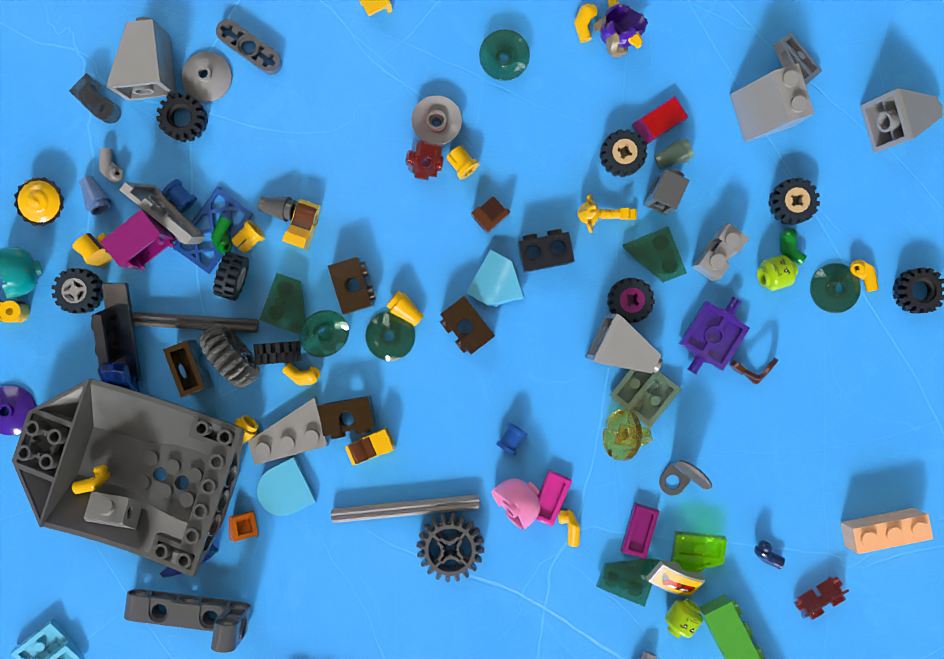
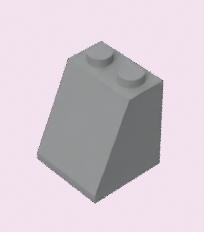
[107,17,177,101]
[730,63,814,143]

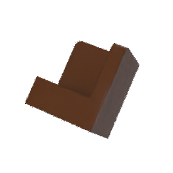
[471,197,511,235]

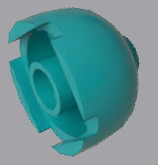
[0,247,42,299]

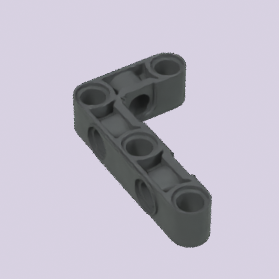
[124,589,251,653]

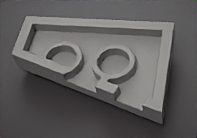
[248,397,329,465]

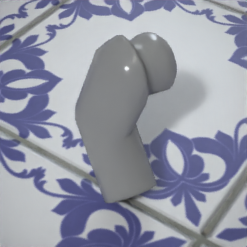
[99,148,124,183]

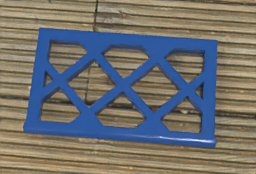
[173,187,254,274]

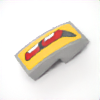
[646,561,706,597]

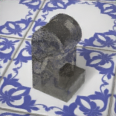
[69,73,121,124]

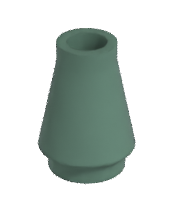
[654,138,694,169]

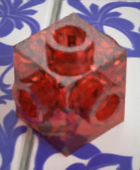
[405,139,444,180]

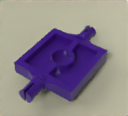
[678,297,750,375]

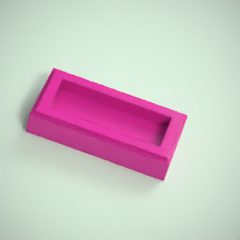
[536,470,572,527]

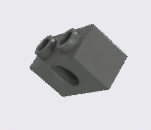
[643,169,690,215]

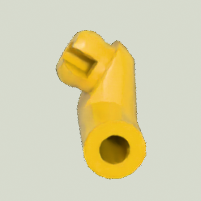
[282,362,321,385]

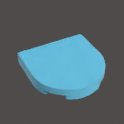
[257,456,317,516]

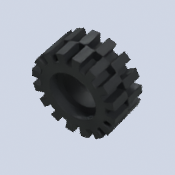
[156,93,208,142]
[893,267,944,313]
[253,341,302,365]

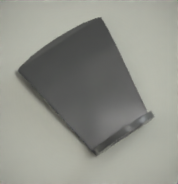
[659,460,712,495]

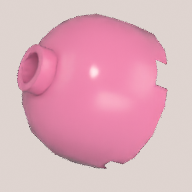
[491,478,540,530]

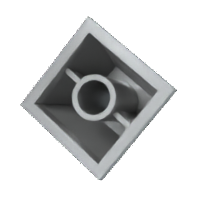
[860,88,943,153]
[585,314,663,374]

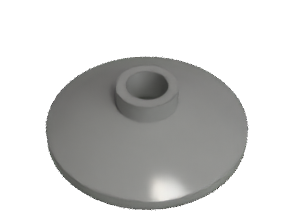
[182,51,232,102]
[411,95,462,145]

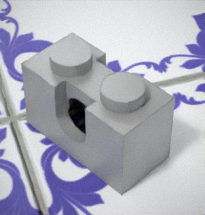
[691,223,749,281]

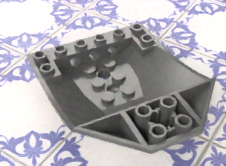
[12,379,244,577]

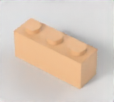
[840,508,933,554]

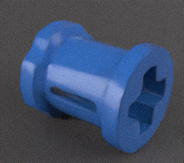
[162,179,197,213]
[496,422,528,456]

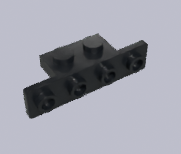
[91,283,141,382]

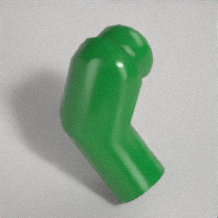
[211,216,233,254]
[780,228,807,265]

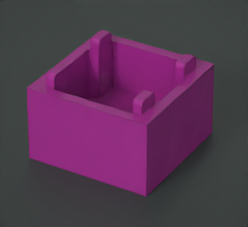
[100,209,177,270]

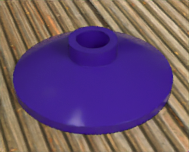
[0,385,36,435]

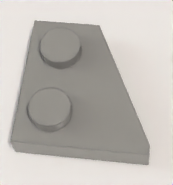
[773,32,822,85]

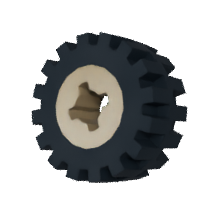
[600,129,647,177]
[768,178,820,225]

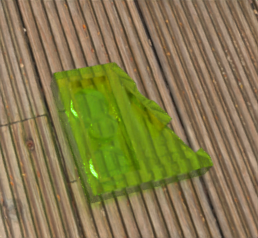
[671,531,727,572]

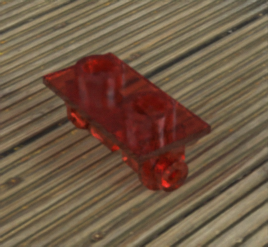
[794,576,849,620]

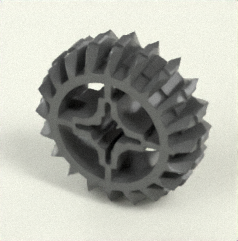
[199,323,260,388]
[416,513,484,583]

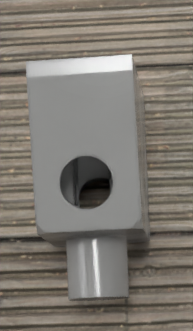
[84,492,143,529]

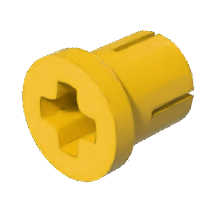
[446,146,480,180]
[231,220,266,253]

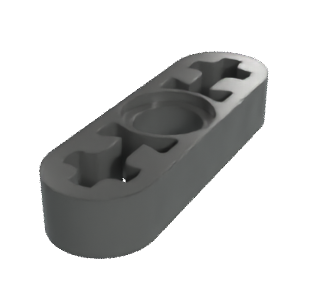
[216,19,282,75]

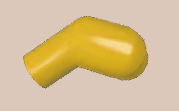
[574,3,598,43]
[850,260,879,292]
[72,464,110,494]
[558,509,580,547]

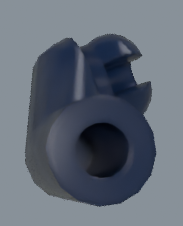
[754,540,785,569]

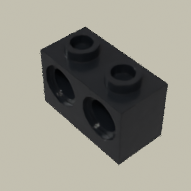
[518,229,575,273]

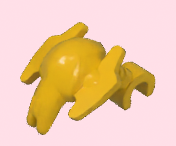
[577,194,637,233]

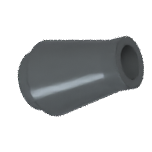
[258,196,297,222]

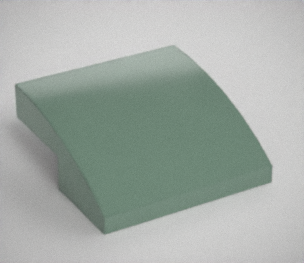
[609,369,682,428]

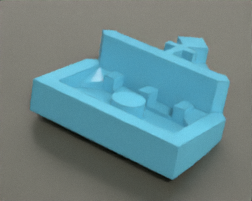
[466,249,525,307]

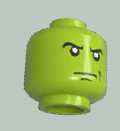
[757,255,798,291]
[665,598,703,638]

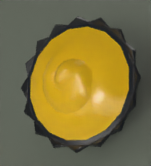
[14,176,64,226]

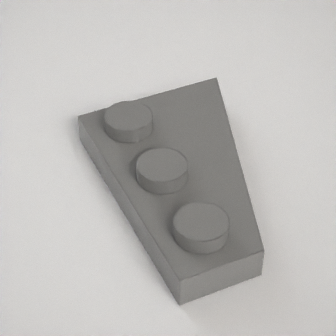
[119,182,205,244]

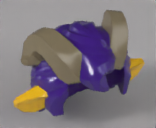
[593,0,648,58]

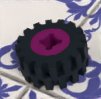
[607,278,655,323]

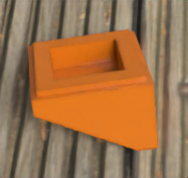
[229,510,258,542]

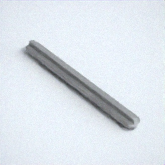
[331,494,480,523]

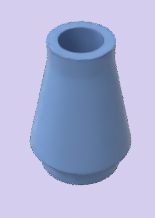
[79,176,111,215]

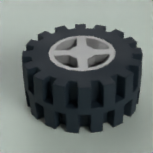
[213,252,249,301]
[52,268,104,314]

